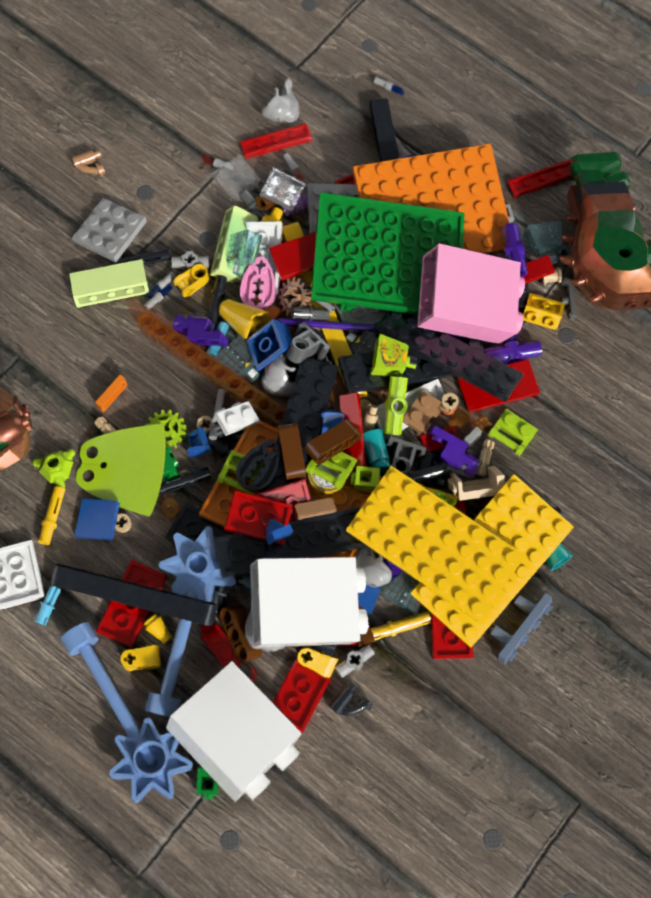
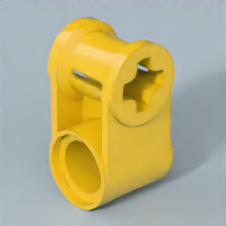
[173,264,209,298]
[121,645,161,671]
[298,646,338,678]

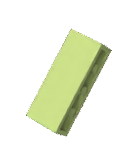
[210,205,259,283]
[69,259,149,308]

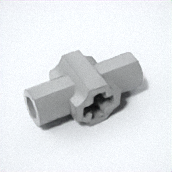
[172,251,209,271]
[335,644,375,678]

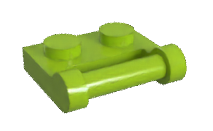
[488,409,538,457]
[217,450,265,495]
[306,452,357,490]

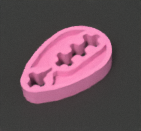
[240,257,276,310]

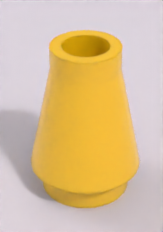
[144,614,173,644]

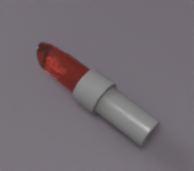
[283,153,305,182]
[201,156,234,171]

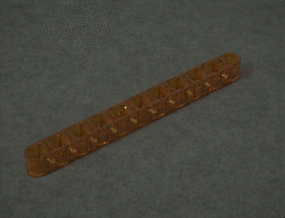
[137,312,286,429]

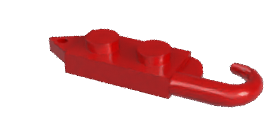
[201,624,257,682]

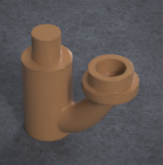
[71,150,106,177]

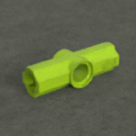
[384,376,408,435]

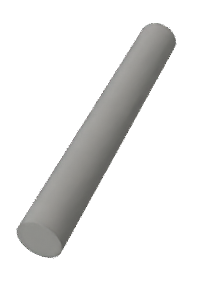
[209,389,226,440]

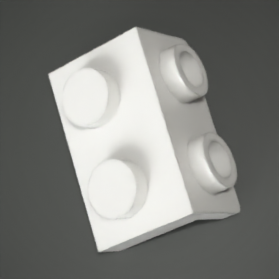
[211,401,260,436]

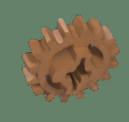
[278,277,312,316]

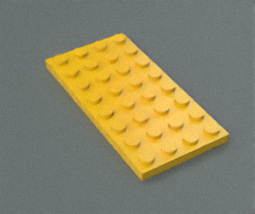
[346,466,525,623]
[410,474,574,648]

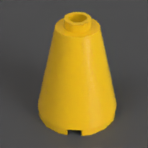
[219,299,271,343]

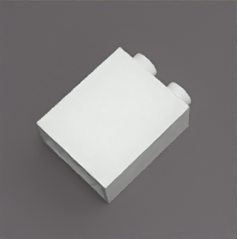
[250,557,368,647]
[166,661,302,802]

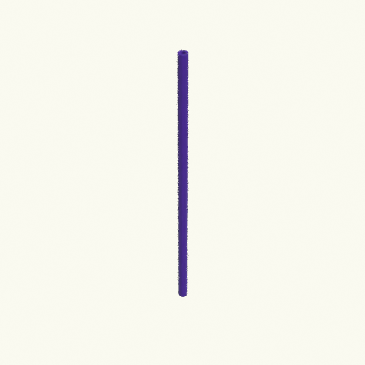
[278,318,518,341]

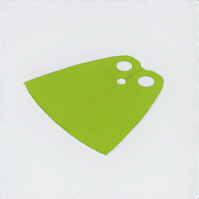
[76,424,166,517]

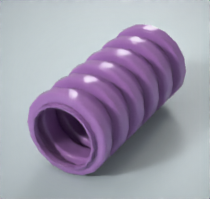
[281,194,308,217]

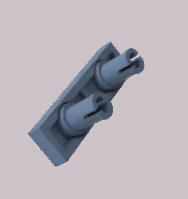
[491,593,553,665]

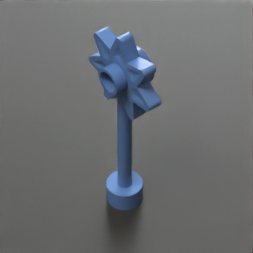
[145,526,236,717]
[61,622,192,803]

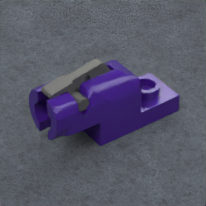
[173,312,229,347]
[428,426,480,477]

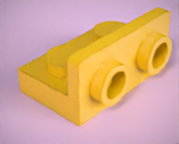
[523,293,565,330]

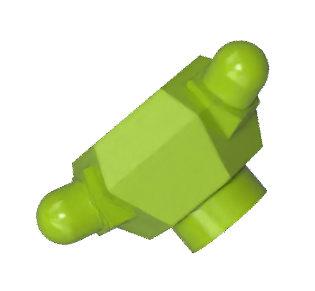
[32,449,75,488]

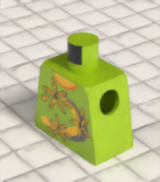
[371,334,417,377]

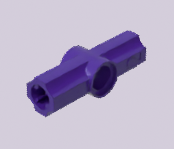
[502,223,528,277]
[484,339,542,364]

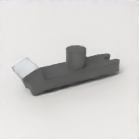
[561,276,576,320]

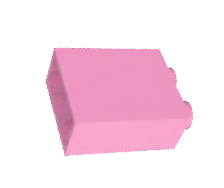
[417,244,525,344]

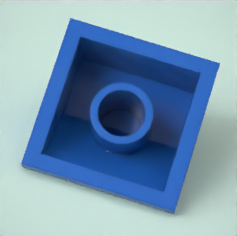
[246,319,293,371]

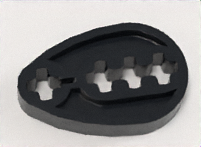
[236,440,280,493]

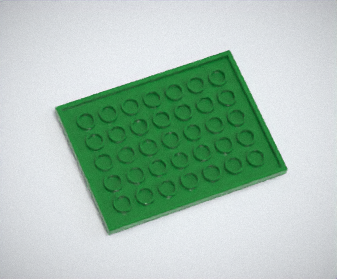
[311,192,465,314]

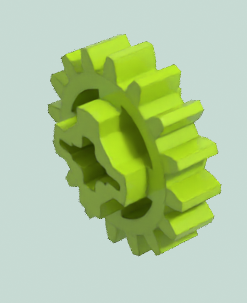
[145,410,187,449]

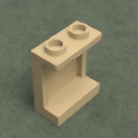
[448,466,505,500]

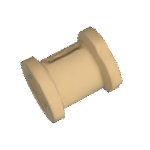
[540,267,562,285]
[440,393,459,415]

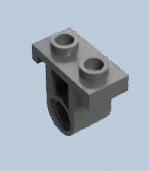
[286,322,330,363]
[385,435,426,474]

